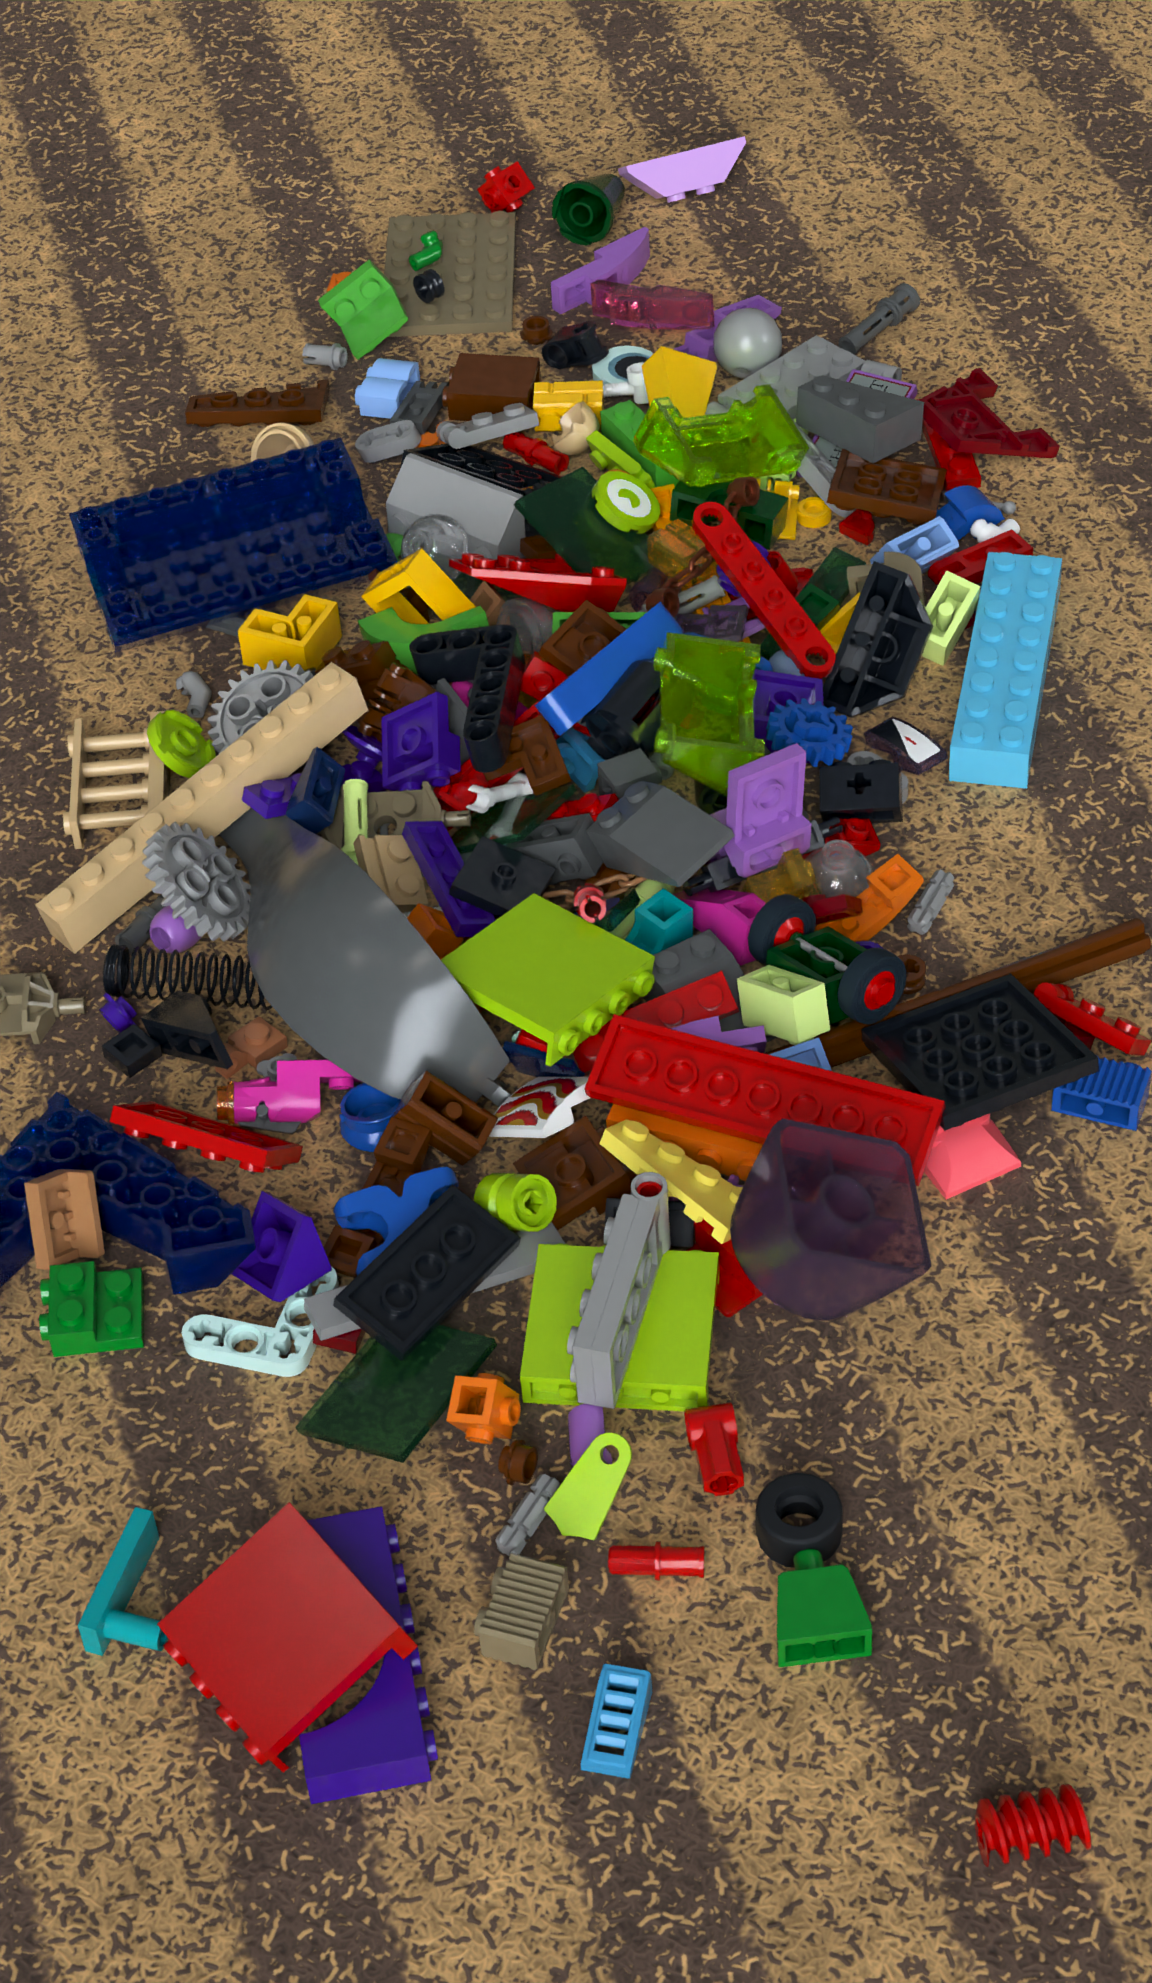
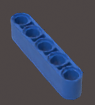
[535,601,684,736]

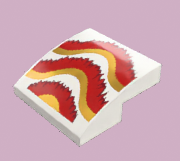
[489,1077,590,1138]

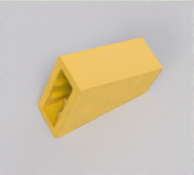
[642,346,717,440]

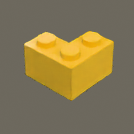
[237,594,342,670]

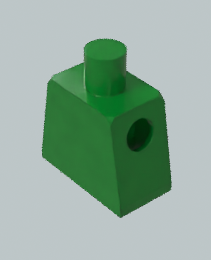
[777,1549,872,1668]

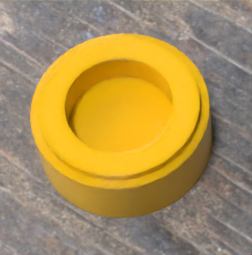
[796,497,832,528]

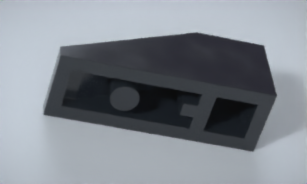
[141,991,233,1069]

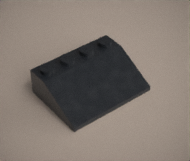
[400,443,576,518]

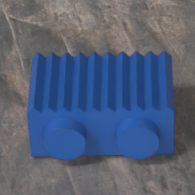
[1051,1055,1151,1131]

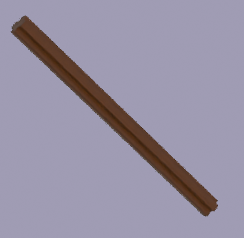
[764,918,1151,1068]

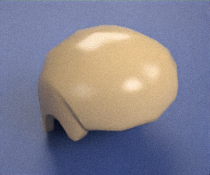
[551,401,600,456]

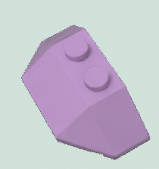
[618,136,746,203]

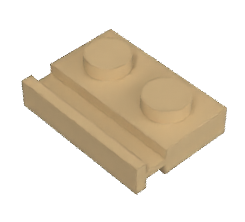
[353,835,429,913]

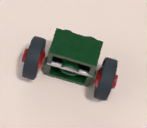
[748,894,906,1025]

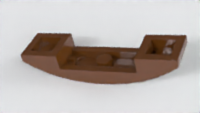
[323,1117,432,1278]

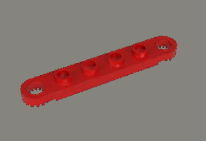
[692,502,836,679]

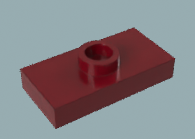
[802,894,863,925]

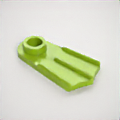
[544,1433,632,1540]

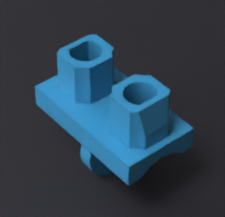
[556,727,605,793]

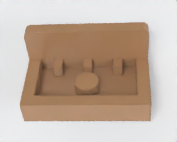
[24,1169,105,1270]

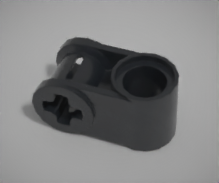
[542,320,609,370]

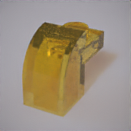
[742,848,821,903]

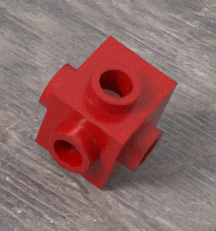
[477,161,535,213]

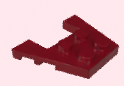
[920,368,1060,458]

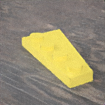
[599,1119,770,1244]

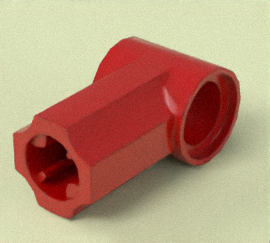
[684,1402,744,1496]

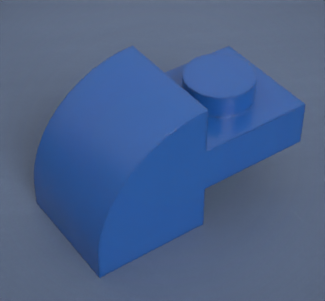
[920,485,1004,540]

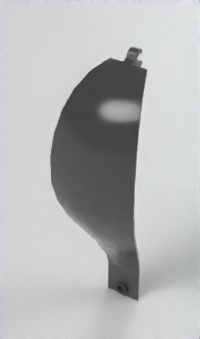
[219,808,512,1107]

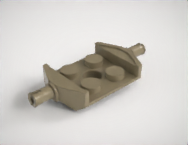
[316,781,472,850]
[0,972,86,1044]

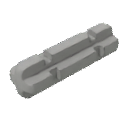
[907,869,954,935]
[495,1474,560,1556]

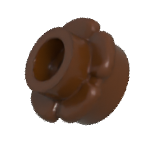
[520,316,553,345]
[498,1440,538,1486]

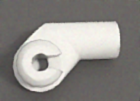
[970,519,1020,543]

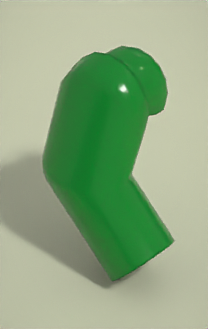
[409,231,443,271]

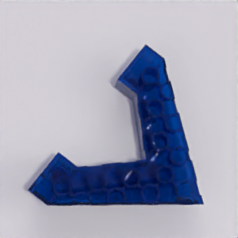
[0,1091,256,1295]

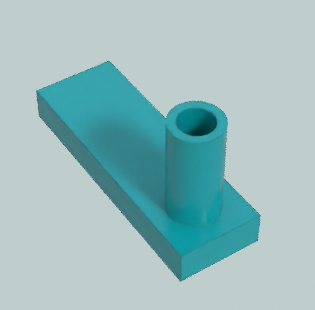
[78,1507,168,1656]

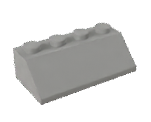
[386,453,526,559]

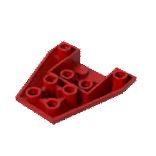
[449,553,627,612]

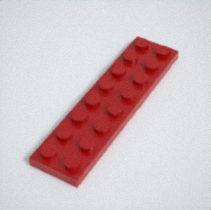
[584,1014,945,1186]

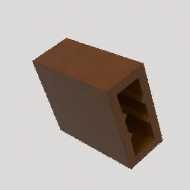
[442,353,541,421]

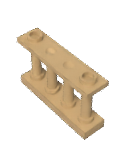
[63,711,170,849]

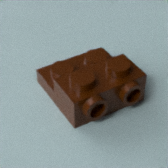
[539,599,626,677]
[513,1116,637,1231]

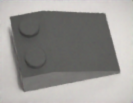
[586,780,735,887]
[643,929,777,1043]

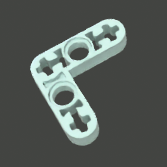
[181,1266,339,1377]

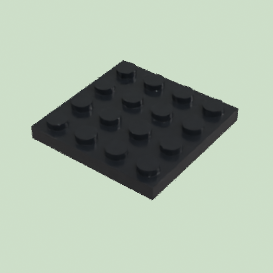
[861,974,1099,1130]

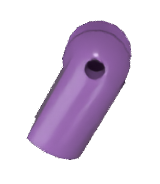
[568,1404,613,1468]

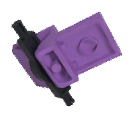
[683,743,843,896]

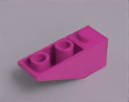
[673,888,766,966]

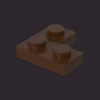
[483,715,572,796]

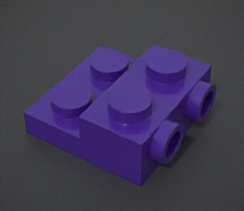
[381,692,461,791]

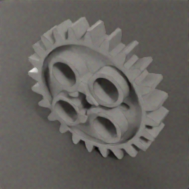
[208,660,314,754]
[142,822,251,942]

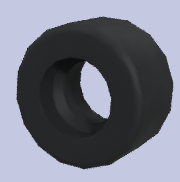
[755,1473,843,1568]

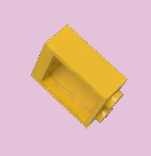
[361,548,476,625]

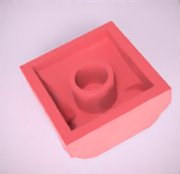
[924,1113,1021,1199]

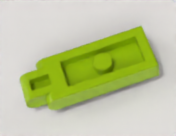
[586,430,656,488]

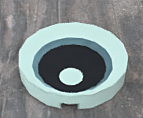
[592,345,653,384]

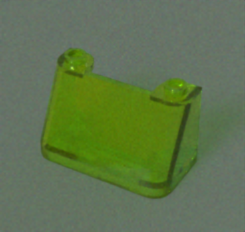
[633,384,809,487]
[653,632,765,797]

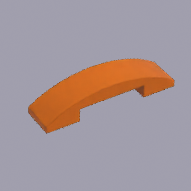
[815,854,924,942]

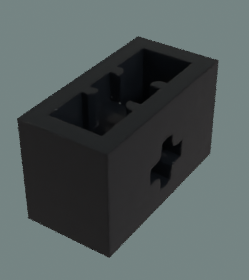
[819,759,903,823]

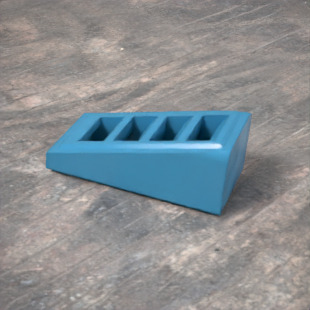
[580,1664,652,1779]

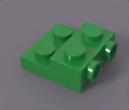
[39,1261,144,1357]

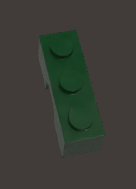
[670,468,789,550]

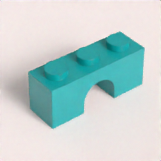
[624,888,693,955]

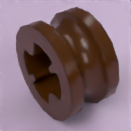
[898,954,926,994]

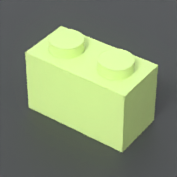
[922,571,980,666]
[737,965,830,1045]

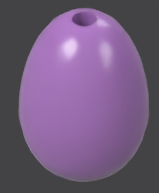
[149,906,201,954]

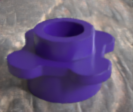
[99,993,137,1033]

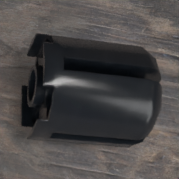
[581,659,691,760]

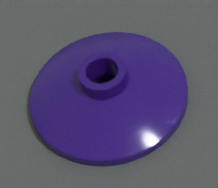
[342,725,382,768]

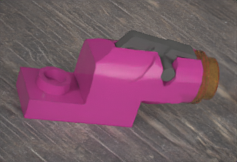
[217,1060,362,1134]

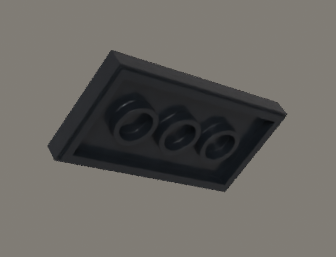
[333,1184,521,1361]

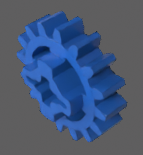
[766,698,853,767]

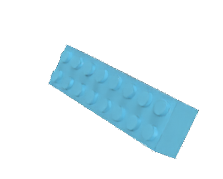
[949,552,1062,789]

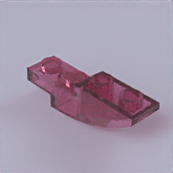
[590,279,715,330]

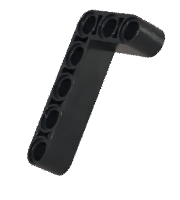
[409,624,526,772]

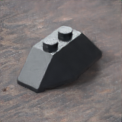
[823,561,933,718]

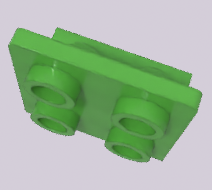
[318,259,408,359]

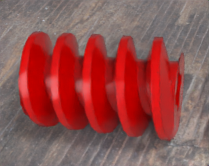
[975,1783,1091,1867]

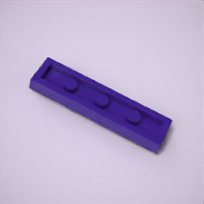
[242,761,386,819]
[402,821,496,937]

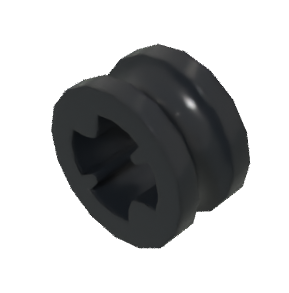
[413,269,445,303]

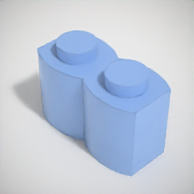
[355,358,420,419]

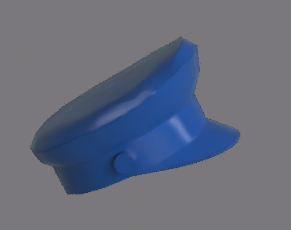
[339,1083,401,1152]

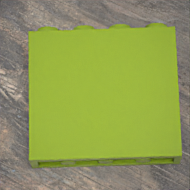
[441,893,655,1067]
[520,1243,720,1411]

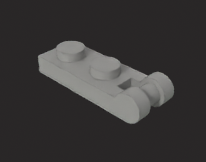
[436,403,539,449]

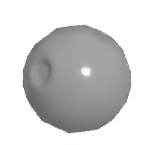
[714,308,782,379]

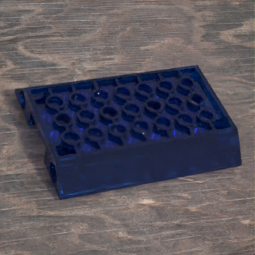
[69,437,398,653]

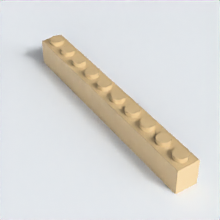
[35,662,368,954]

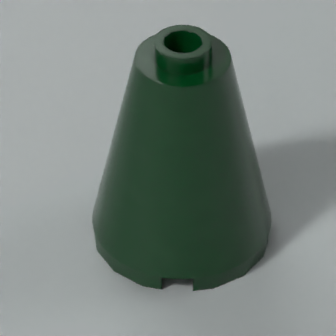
[552,174,625,245]

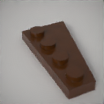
[185,379,330,427]

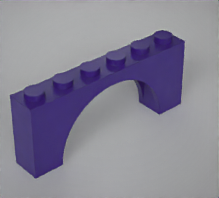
[299,1506,438,1804]

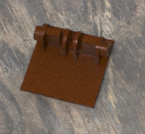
[357,662,440,743]

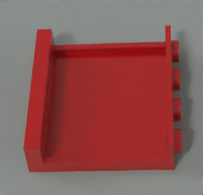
[157,1502,418,1773]

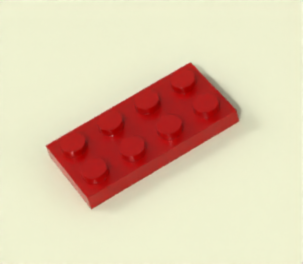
[109,1101,303,1173]

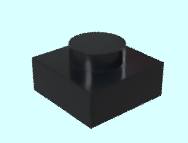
[101,1024,162,1078]

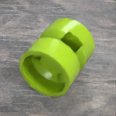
[474,1173,557,1232]

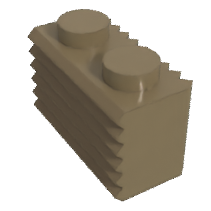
[474,1553,569,1670]

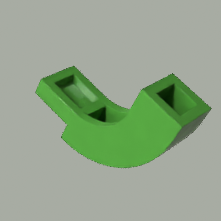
[358,606,489,674]

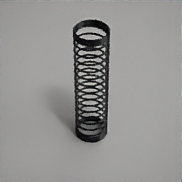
[103,944,272,1011]

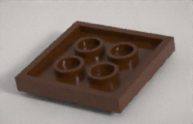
[827,449,947,525]

